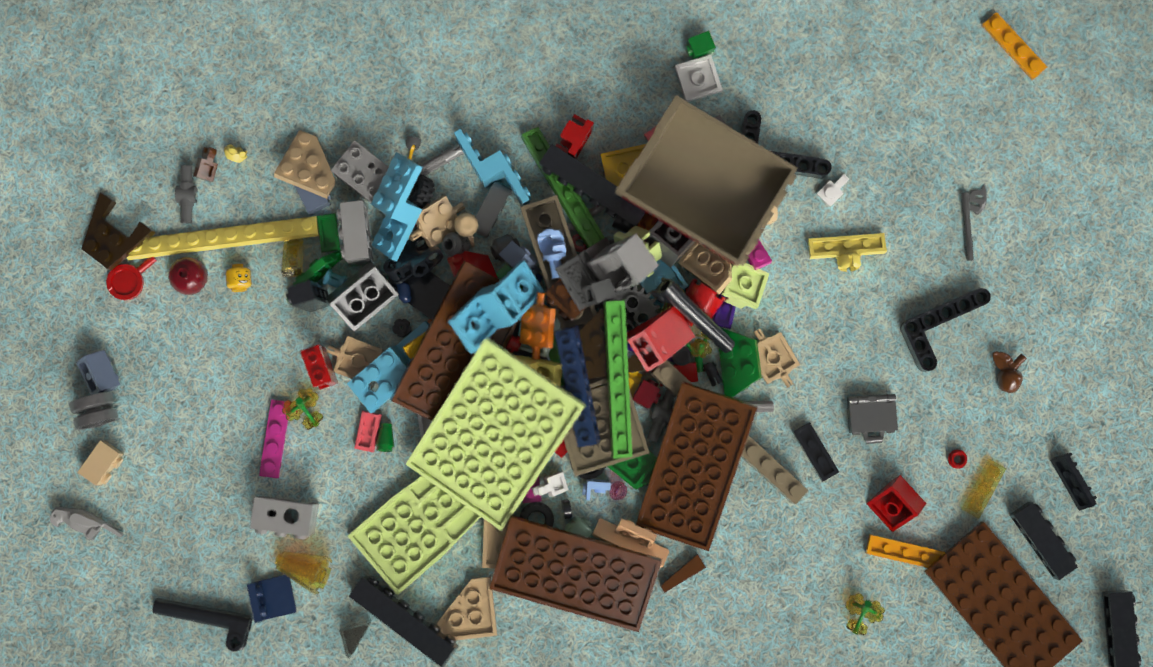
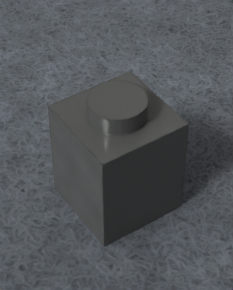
[581,278,616,307]

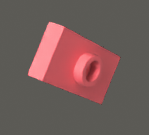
[354,411,382,452]

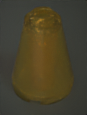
[275,551,332,594]

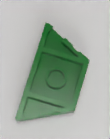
[286,250,343,305]
[719,327,762,398]
[607,451,657,490]

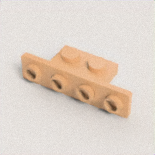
[592,518,669,567]

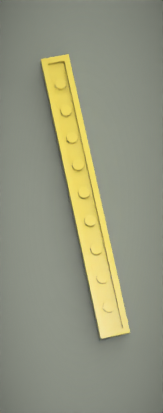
[127,216,319,260]

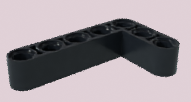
[741,110,832,179]
[900,288,991,372]

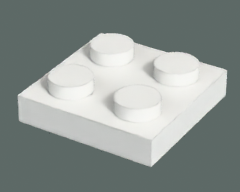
[675,55,722,102]

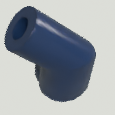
[391,282,411,303]

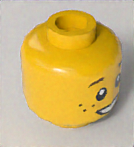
[225,264,252,292]

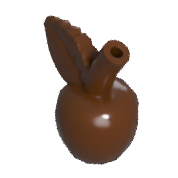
[993,351,1027,393]

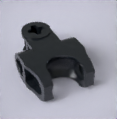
[383,236,444,285]

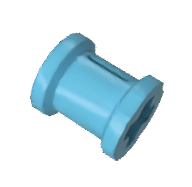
[323,269,347,288]

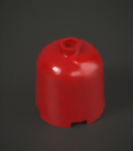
[681,278,726,327]

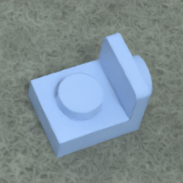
[582,479,611,500]

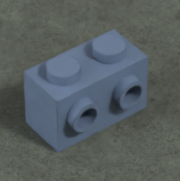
[499,241,540,277]
[76,350,120,395]

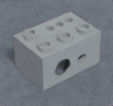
[331,141,401,210]
[586,234,659,292]
[249,496,319,539]

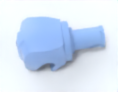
[537,228,566,279]

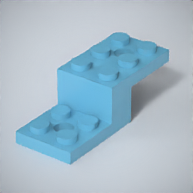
[454,129,531,206]
[371,152,423,261]
[449,260,544,353]
[347,321,430,414]

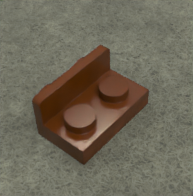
[545,279,585,322]

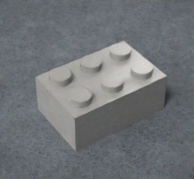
[337,200,373,266]

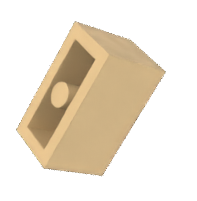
[77,440,124,486]

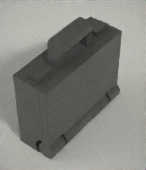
[847,394,898,444]

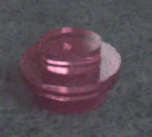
[610,481,627,500]

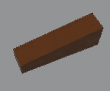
[660,554,706,593]

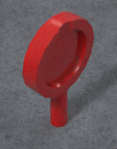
[106,257,157,301]

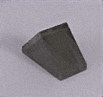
[339,620,372,658]

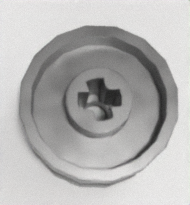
[69,392,119,430]

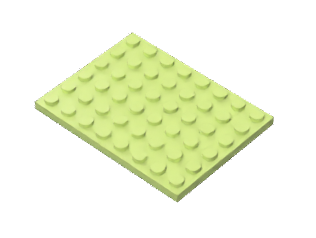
[406,338,585,531]

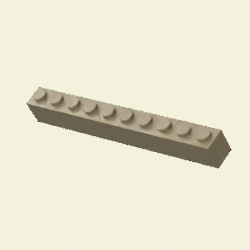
[650,360,809,505]

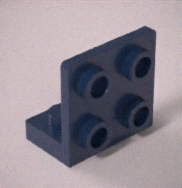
[246,574,297,623]

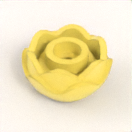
[224,144,247,163]

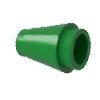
[375,423,395,452]

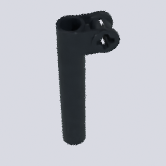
[650,277,735,353]
[152,598,253,652]

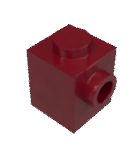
[632,379,661,410]

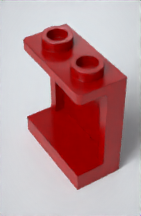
[301,344,338,390]

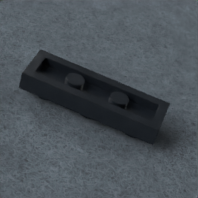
[793,422,839,482]

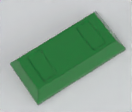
[317,213,341,253]

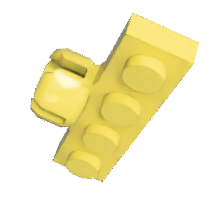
[808,233,887,272]

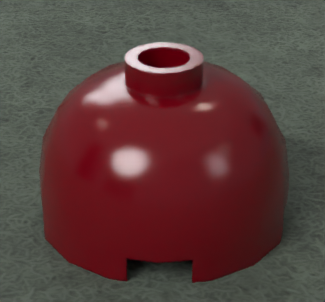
[168,257,208,295]

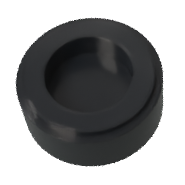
[561,499,572,519]

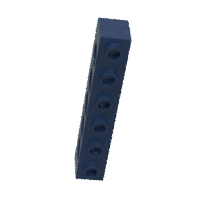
[555,326,601,448]

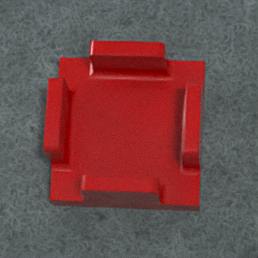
[555,114,594,159]

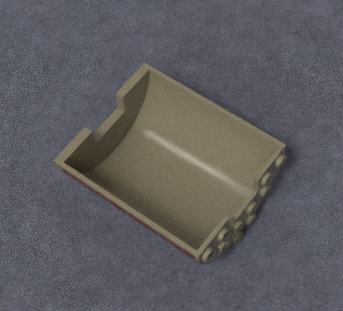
[615,95,797,267]

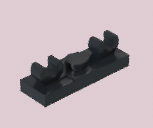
[1050,453,1097,511]

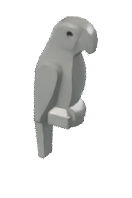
[50,507,124,541]

